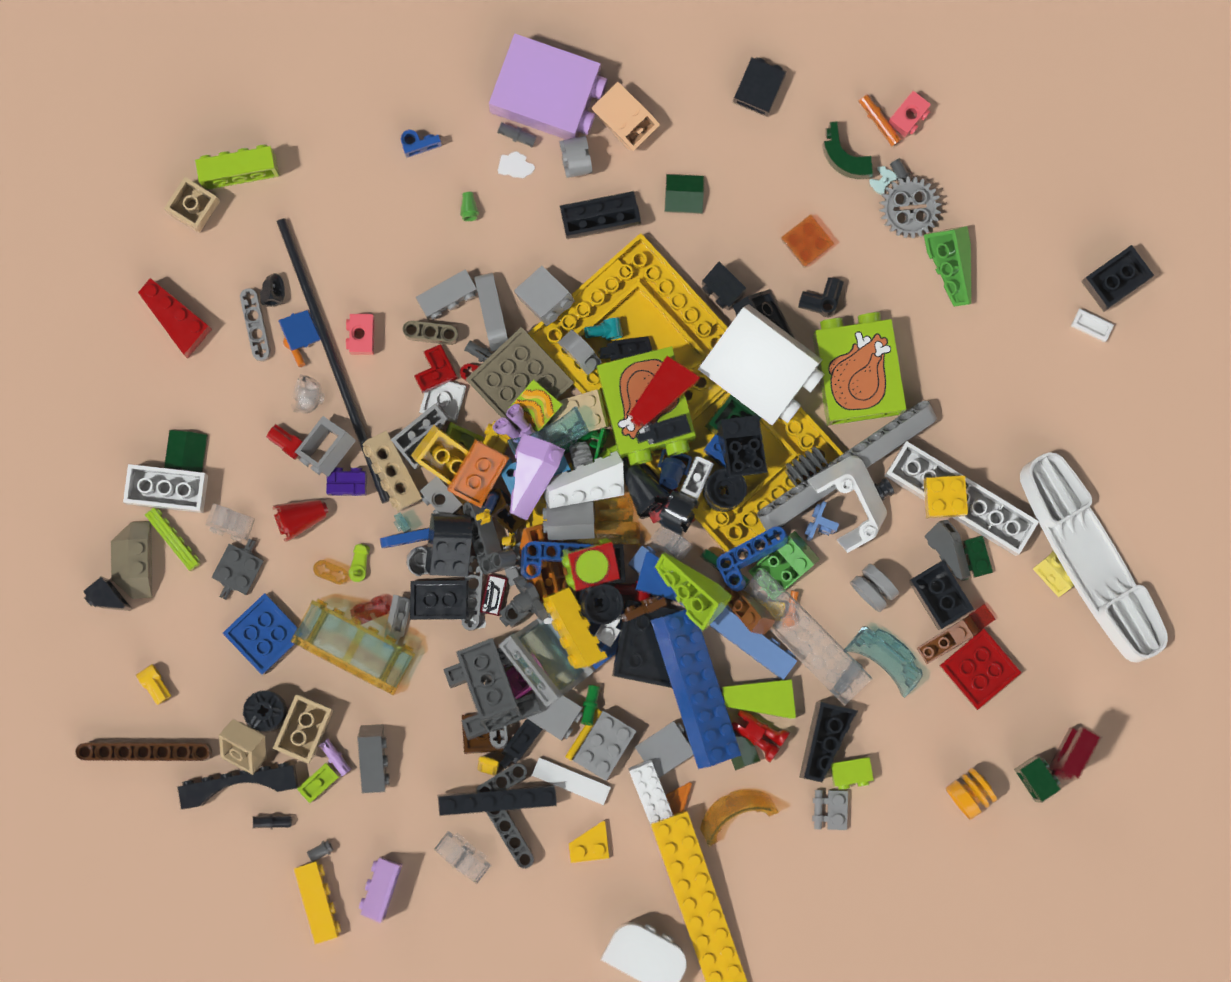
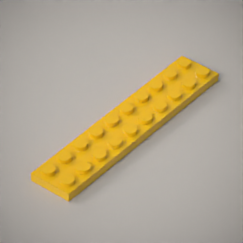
[650,810,747,982]

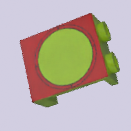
[561,538,620,591]

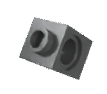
[499,603,530,628]

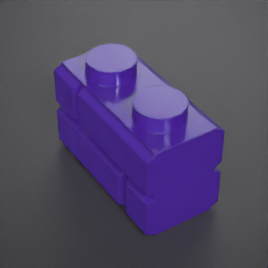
[326,468,367,496]

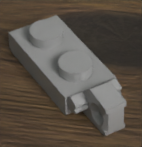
[383,595,410,650]

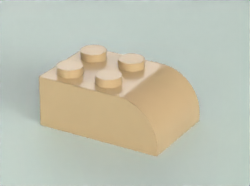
[273,695,334,764]

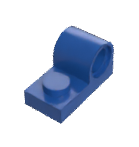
[401,130,442,158]

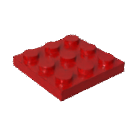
[939,628,1021,710]

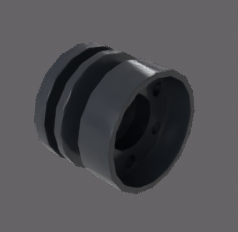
[703,468,747,512]
[575,583,623,625]
[243,691,288,731]

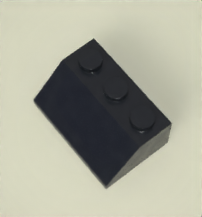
[732,289,795,338]

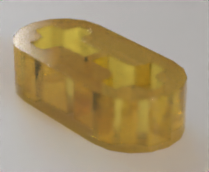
[313,560,349,585]

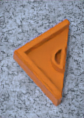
[665,782,692,815]

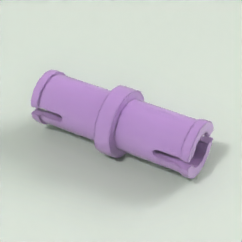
[319,738,351,776]

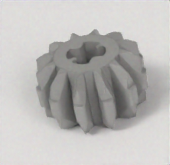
[569,442,593,470]

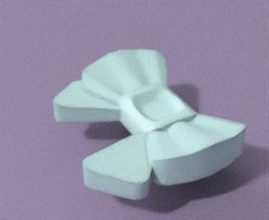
[869,166,897,195]

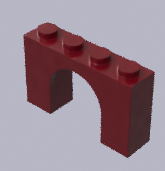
[1049,727,1101,780]

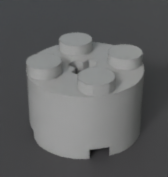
[559,136,592,178]

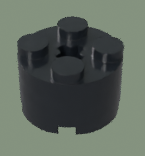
[659,490,699,536]

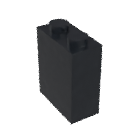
[733,57,786,117]

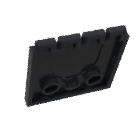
[612,600,679,688]

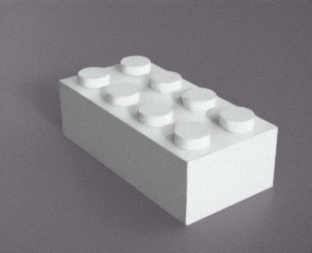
[123,464,208,513]

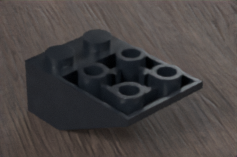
[716,415,767,478]

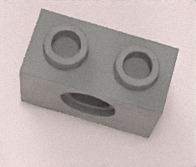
[420,476,463,514]

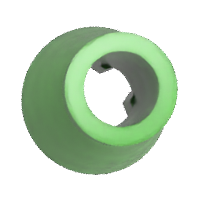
[460,192,479,222]

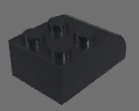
[425,513,472,577]
[910,560,974,630]

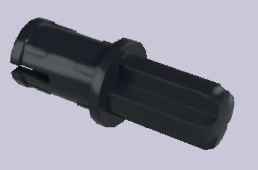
[253,814,292,830]

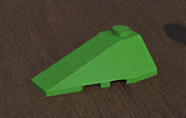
[924,226,971,307]

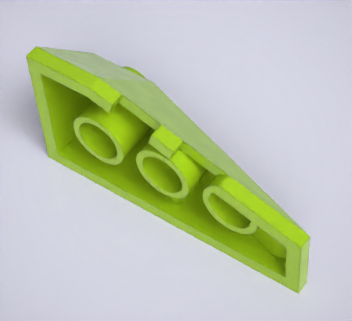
[655,552,732,631]

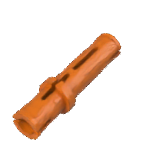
[858,94,902,147]

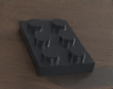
[410,580,468,620]

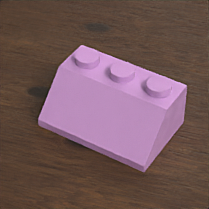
[359,857,403,923]

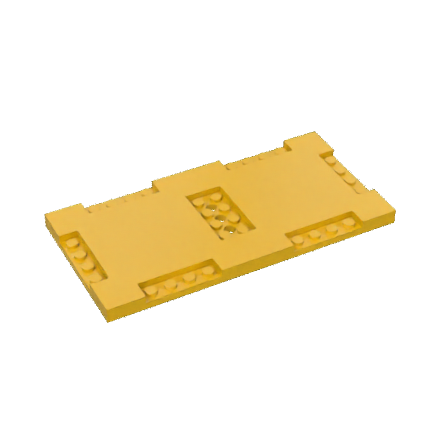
[528,233,844,553]

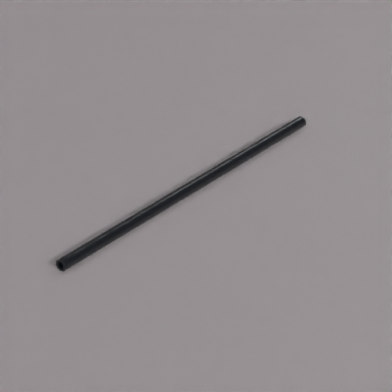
[276,218,390,504]

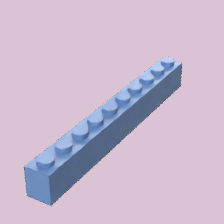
[628,545,797,680]

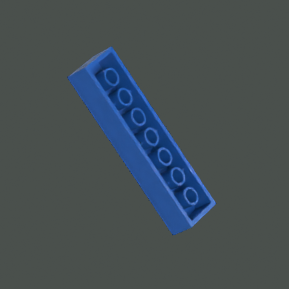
[651,609,741,769]

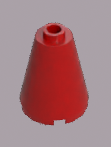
[272,500,328,542]

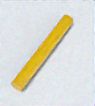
[565,709,602,761]

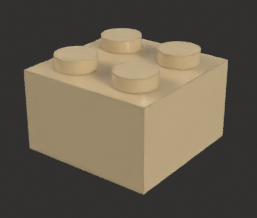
[164,177,220,233]
[219,719,266,775]

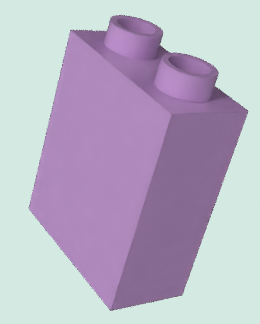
[489,33,608,139]

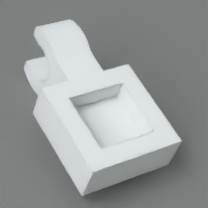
[595,616,621,647]

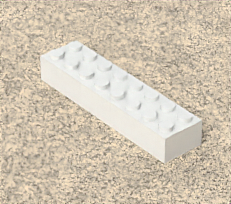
[885,441,1039,556]

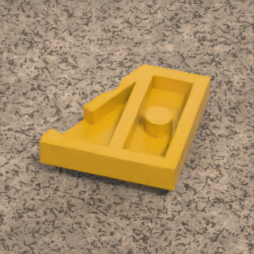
[569,821,609,863]

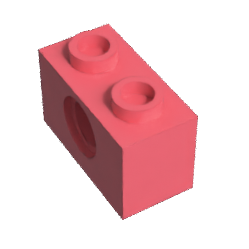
[889,91,931,137]
[346,314,375,355]

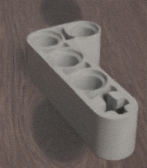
[474,273,508,351]

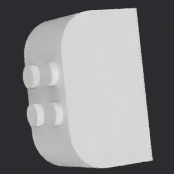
[601,922,686,982]

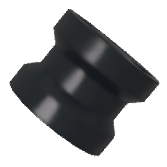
[874,477,895,501]

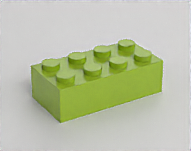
[195,144,279,190]

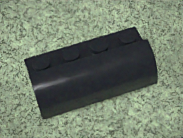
[560,191,641,239]

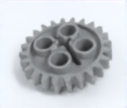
[879,177,941,238]

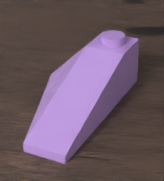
[510,434,565,520]

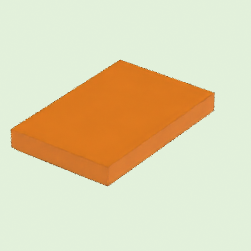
[447,439,509,508]

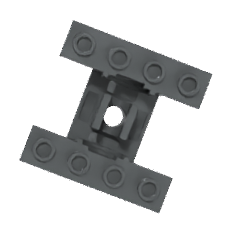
[443,638,541,740]

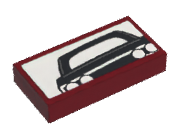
[480,574,508,616]

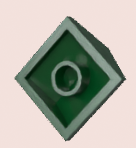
[665,174,704,214]
[164,430,208,473]

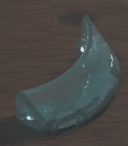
[507,406,589,460]
[844,626,923,698]

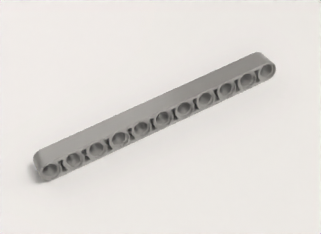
[757,401,937,531]

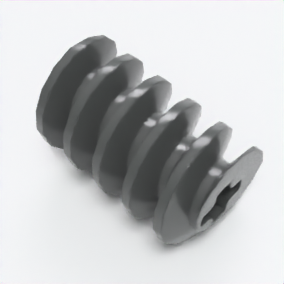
[785,447,828,486]

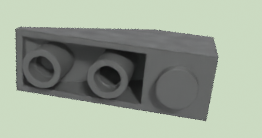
[924,520,970,580]

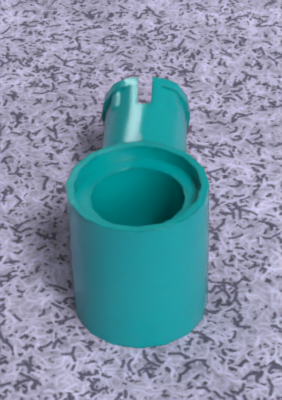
[584,317,623,340]

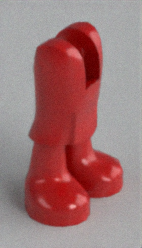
[732,710,790,763]

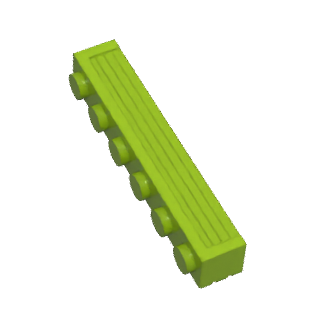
[145,508,200,571]

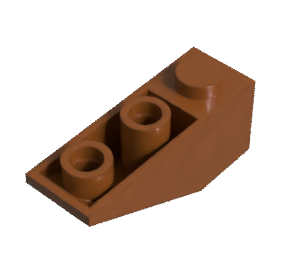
[724,581,776,635]
[917,616,980,664]

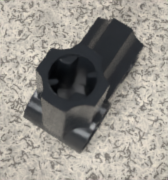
[798,277,844,318]

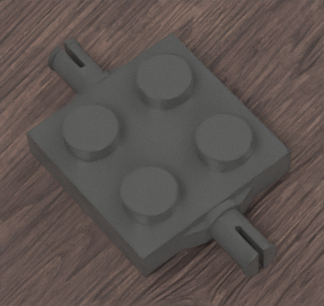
[211,539,264,600]

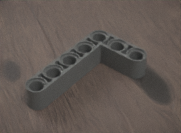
[476,763,534,869]

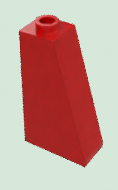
[629,356,700,427]

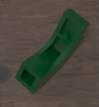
[823,121,873,179]

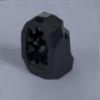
[260,273,285,307]

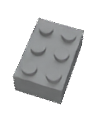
[573,711,636,781]

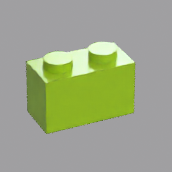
[830,757,874,790]

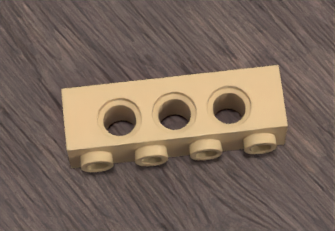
[363,430,422,512]

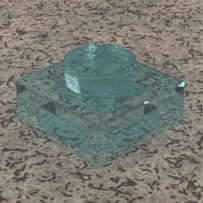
[393,512,411,533]

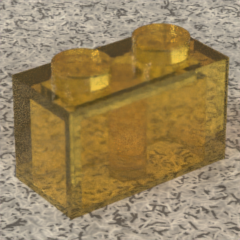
[593,494,634,524]

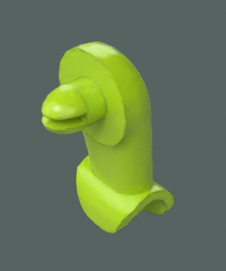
[349,544,370,582]

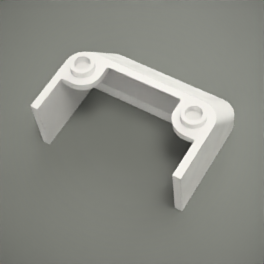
[807,455,887,553]

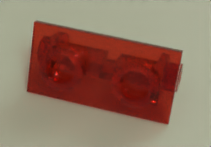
[350,595,391,625]

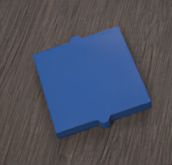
[278,310,320,351]

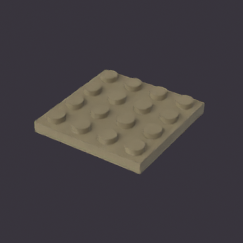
[465,327,574,430]

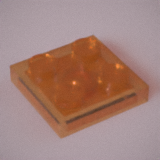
[781,214,834,268]

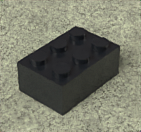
[1081,245,1154,312]

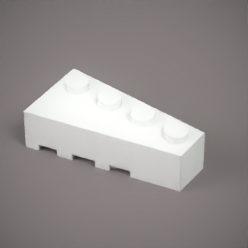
[544,451,624,508]

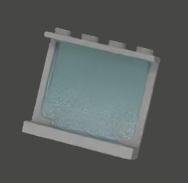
[498,618,595,707]

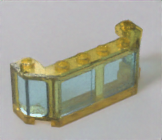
[290,599,415,695]

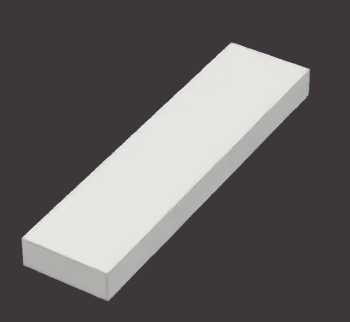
[532,758,611,805]

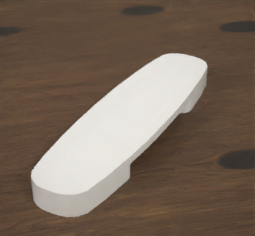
[1020,452,1168,663]

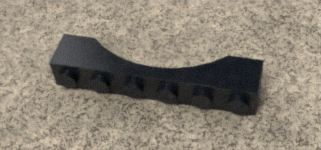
[177,762,299,810]
[438,785,557,816]

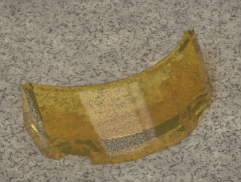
[563,521,640,545]
[700,790,779,847]

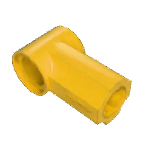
[136,664,172,705]

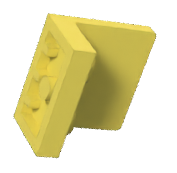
[1033,550,1074,597]

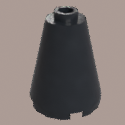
[624,465,670,519]

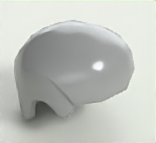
[406,546,428,577]

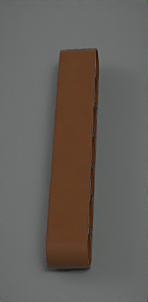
[75,743,213,761]

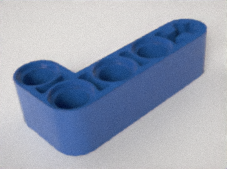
[717,526,788,591]
[521,541,594,580]

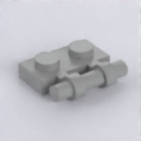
[812,790,848,830]

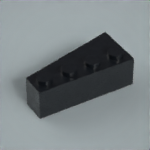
[799,702,858,783]

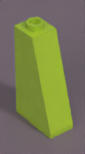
[721,680,796,719]

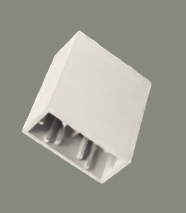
[698,304,824,425]

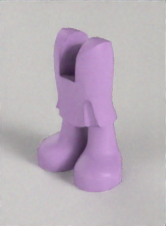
[493,404,545,444]

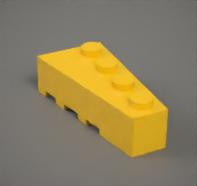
[543,587,607,669]

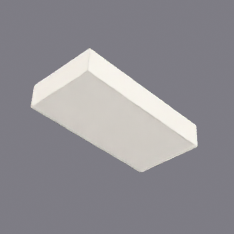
[1071,308,1114,343]

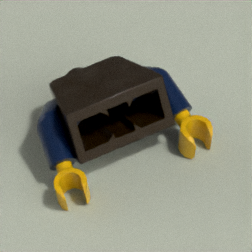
[476,488,526,547]

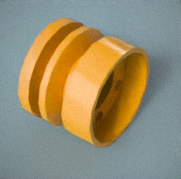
[945,768,997,820]

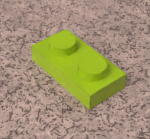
[297,763,339,803]

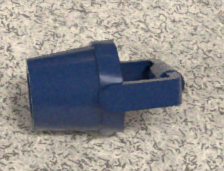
[658,449,692,490]

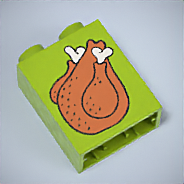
[812,312,906,426]
[597,346,696,466]

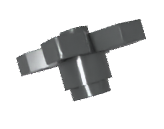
[510,575,549,621]

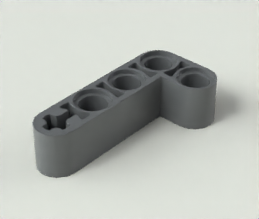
[463,502,516,574]

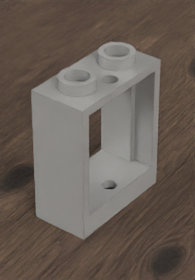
[295,416,356,477]

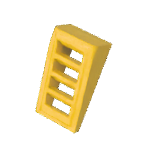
[478,756,500,776]

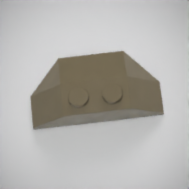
[111,521,153,599]

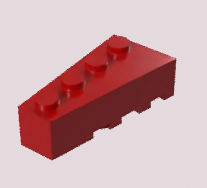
[138,278,212,359]

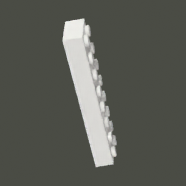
[628,759,673,825]

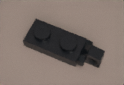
[598,337,652,361]
[636,414,691,445]
[499,719,543,769]

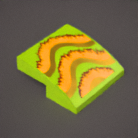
[509,379,563,433]

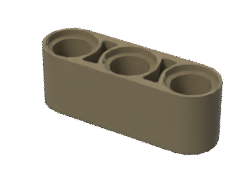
[402,321,459,345]

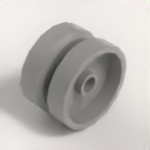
[850,564,899,612]

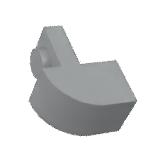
[558,330,602,375]

